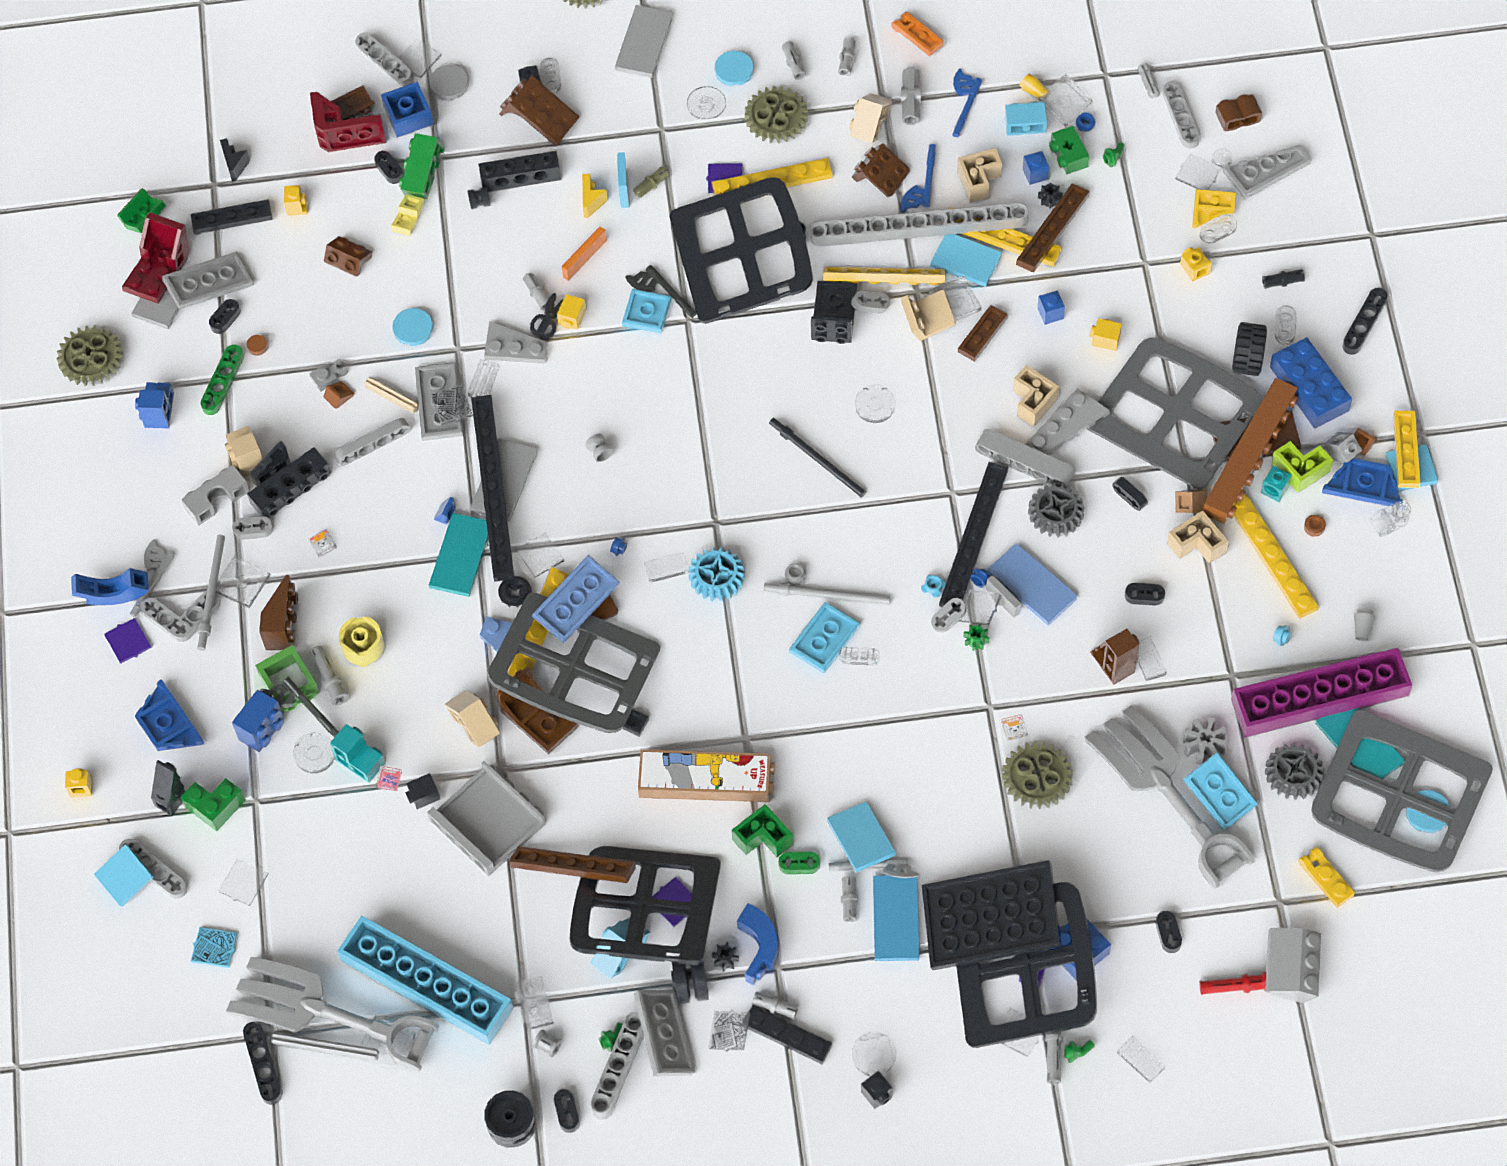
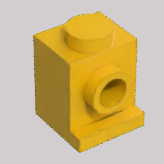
[284,185,307,216]
[1180,247,1212,282]
[65,768,92,797]

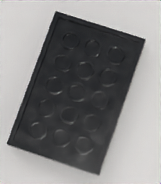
[922,860,1062,971]

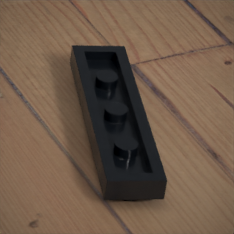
[190,199,273,235]
[742,1004,833,1065]

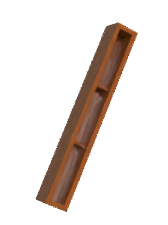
[1203,378,1299,524]

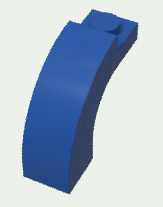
[71,568,149,605]
[737,903,778,985]

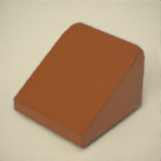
[323,381,355,409]
[1353,428,1377,456]

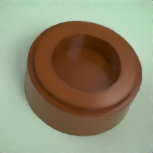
[247,335,268,356]
[1304,515,1326,537]

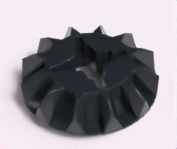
[498,576,532,608]

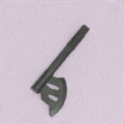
[625,265,697,318]
[260,676,339,737]

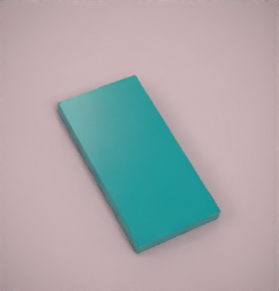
[428,513,488,597]
[1315,708,1405,779]

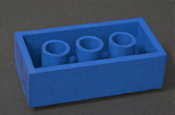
[1270,337,1352,429]

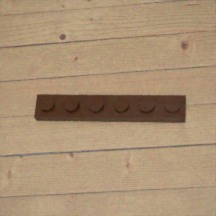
[1016,183,1090,273]
[509,846,636,883]

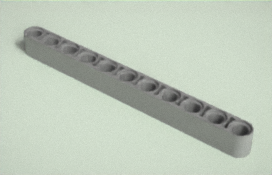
[809,203,1028,247]

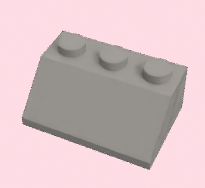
[1265,928,1321,1003]

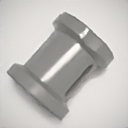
[532,1029,562,1058]

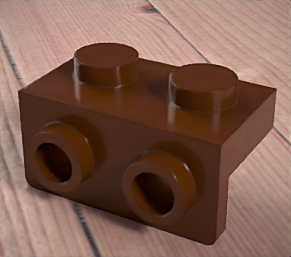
[331,85,375,120]
[324,236,373,277]

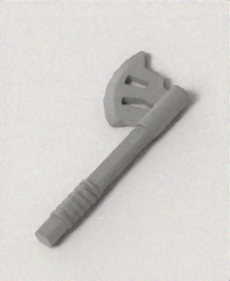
[129,539,174,617]
[828,858,919,878]

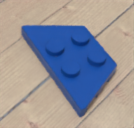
[1322,458,1403,509]
[135,679,204,751]

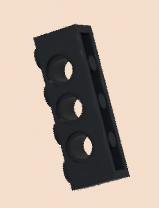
[478,151,561,192]
[247,447,331,517]

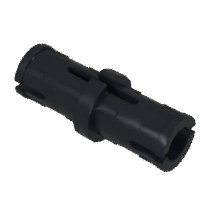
[1262,269,1305,289]

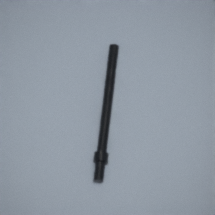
[769,417,866,498]

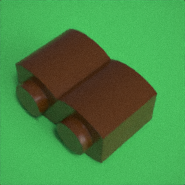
[1215,94,1262,131]

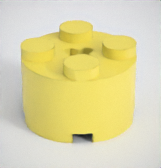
[339,616,385,667]

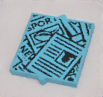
[191,927,237,968]

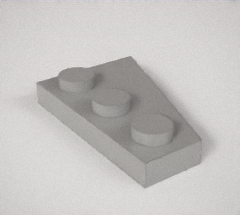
[484,321,548,364]

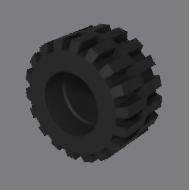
[1232,322,1267,376]

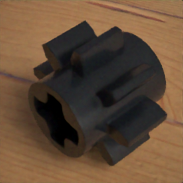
[1038,182,1063,209]
[711,942,739,972]

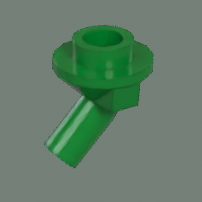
[1103,142,1125,167]
[599,1023,623,1052]
[1064,1040,1095,1063]

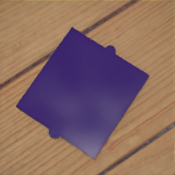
[706,163,742,193]
[104,618,152,664]
[653,877,692,927]

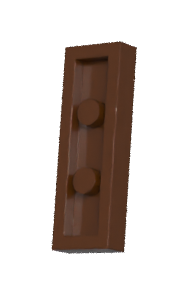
[957,305,1008,362]

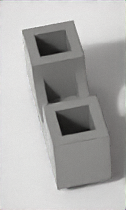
[181,465,250,526]

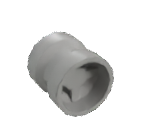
[585,433,613,462]

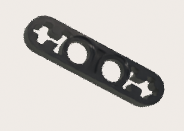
[1342,288,1388,355]
[243,1022,282,1105]

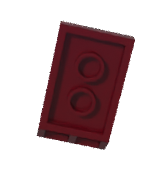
[310,92,386,152]
[122,212,190,304]

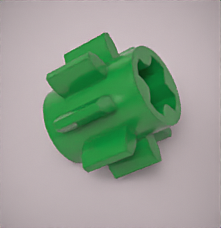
[963,624,990,651]

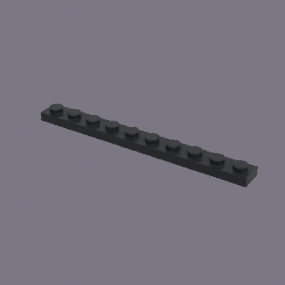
[471,395,515,582]

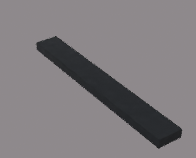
[939,462,1009,612]

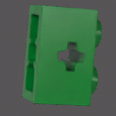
[1049,126,1089,175]

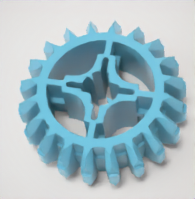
[688,546,745,602]

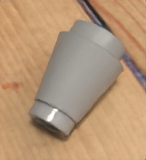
[1354,608,1375,641]

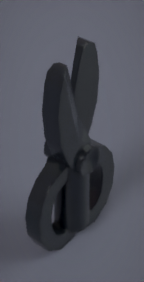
[530,293,563,340]

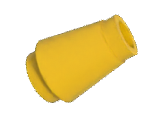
[1019,73,1049,101]

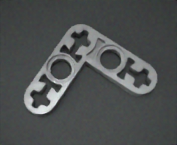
[141,591,220,642]

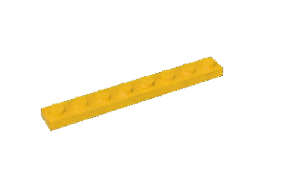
[1215,481,1319,619]

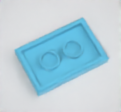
[930,234,1002,287]
[789,602,860,673]
[1182,752,1258,831]
[827,802,895,873]

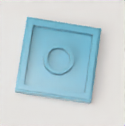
[617,152,629,208]
[622,289,671,334]
[1385,444,1438,491]
[94,844,154,907]

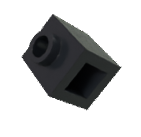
[405,773,441,809]
[861,1070,893,1109]

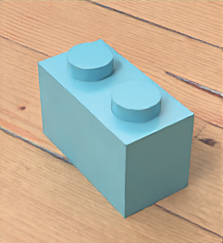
[1004,102,1047,136]

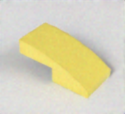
[391,194,424,236]

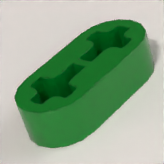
[778,852,820,875]

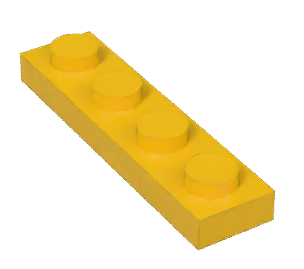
[1393,410,1420,488]

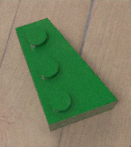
[399,133,445,199]

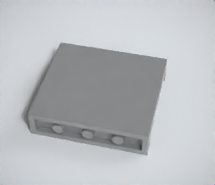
[427,761,545,877]

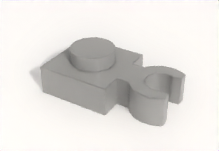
[309,359,348,392]

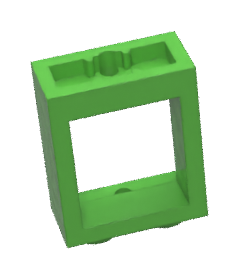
[255,645,319,713]

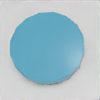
[714,51,753,86]
[392,308,433,346]
[1406,790,1450,833]

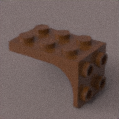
[499,76,580,147]
[497,667,579,755]

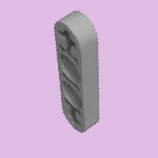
[355,33,414,86]
[1163,81,1200,149]
[334,418,410,466]
[119,838,187,899]

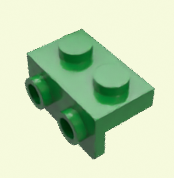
[117,188,166,233]

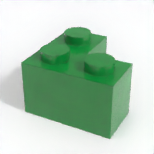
[180,778,246,832]
[731,804,794,857]

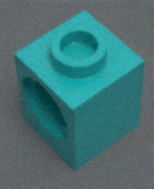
[1261,465,1292,502]

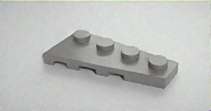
[1222,145,1312,199]

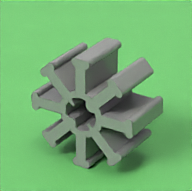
[1183,718,1228,765]

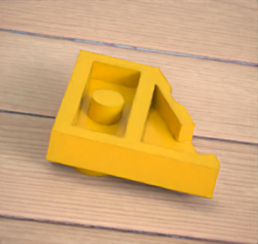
[1192,189,1236,228]

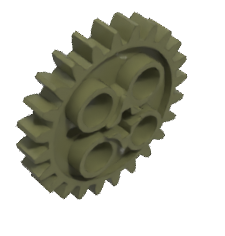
[744,86,808,144]
[56,325,124,386]
[1002,741,1073,810]

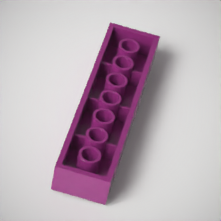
[1231,648,1412,738]

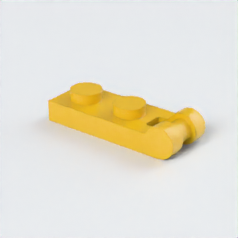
[1298,847,1355,908]

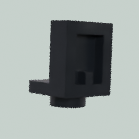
[518,65,542,83]

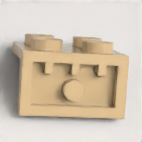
[900,290,956,341]

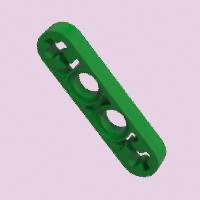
[200,344,244,415]

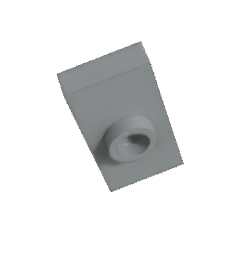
[986,575,1021,618]

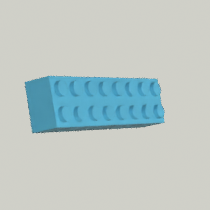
[337,915,513,1045]

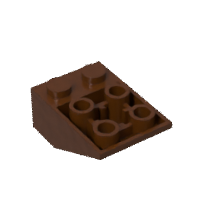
[259,575,298,650]

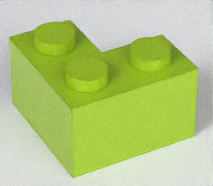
[1271,441,1333,493]

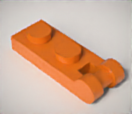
[891,12,943,57]

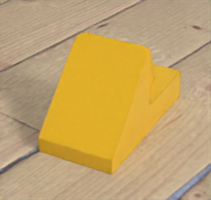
[582,173,608,218]

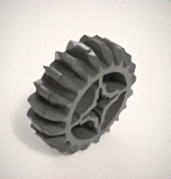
[1028,482,1085,538]
[1265,742,1324,800]

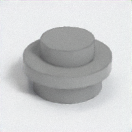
[785,564,806,584]

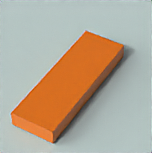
[562,227,607,281]

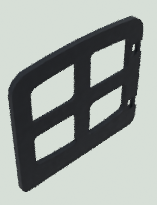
[670,177,813,324]
[569,846,721,965]
[956,882,1097,1048]

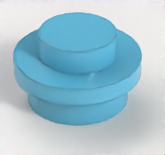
[1273,625,1292,646]

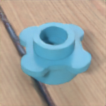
[921,575,946,598]

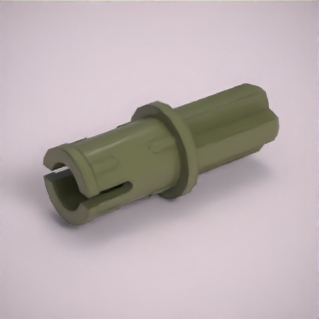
[633,166,669,198]

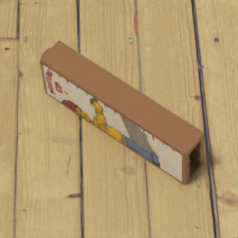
[638,750,775,802]

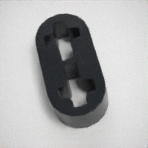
[374,151,403,184]
[209,299,241,334]
[1112,477,1148,511]
[1124,583,1165,606]
[1155,911,1182,953]
[554,1089,580,1133]

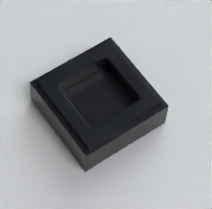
[622,709,649,737]

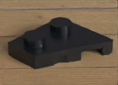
[250,441,291,487]

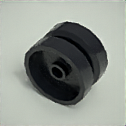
[671,955,709,1005]
[484,1090,536,1148]

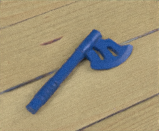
[952,69,982,138]
[900,144,936,213]

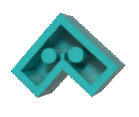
[330,724,385,783]

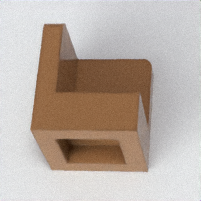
[1175,489,1207,513]

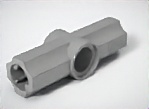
[901,67,921,125]

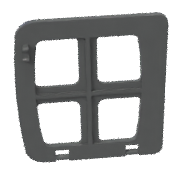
[1086,338,1262,489]
[487,592,660,733]
[1311,710,1493,872]

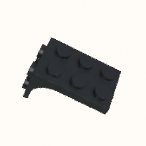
[811,281,858,344]

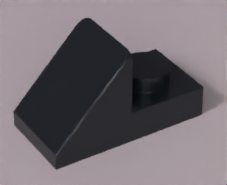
[220,138,250,182]

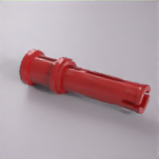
[1199,972,1266,995]

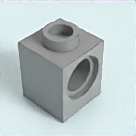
[1324,431,1362,463]

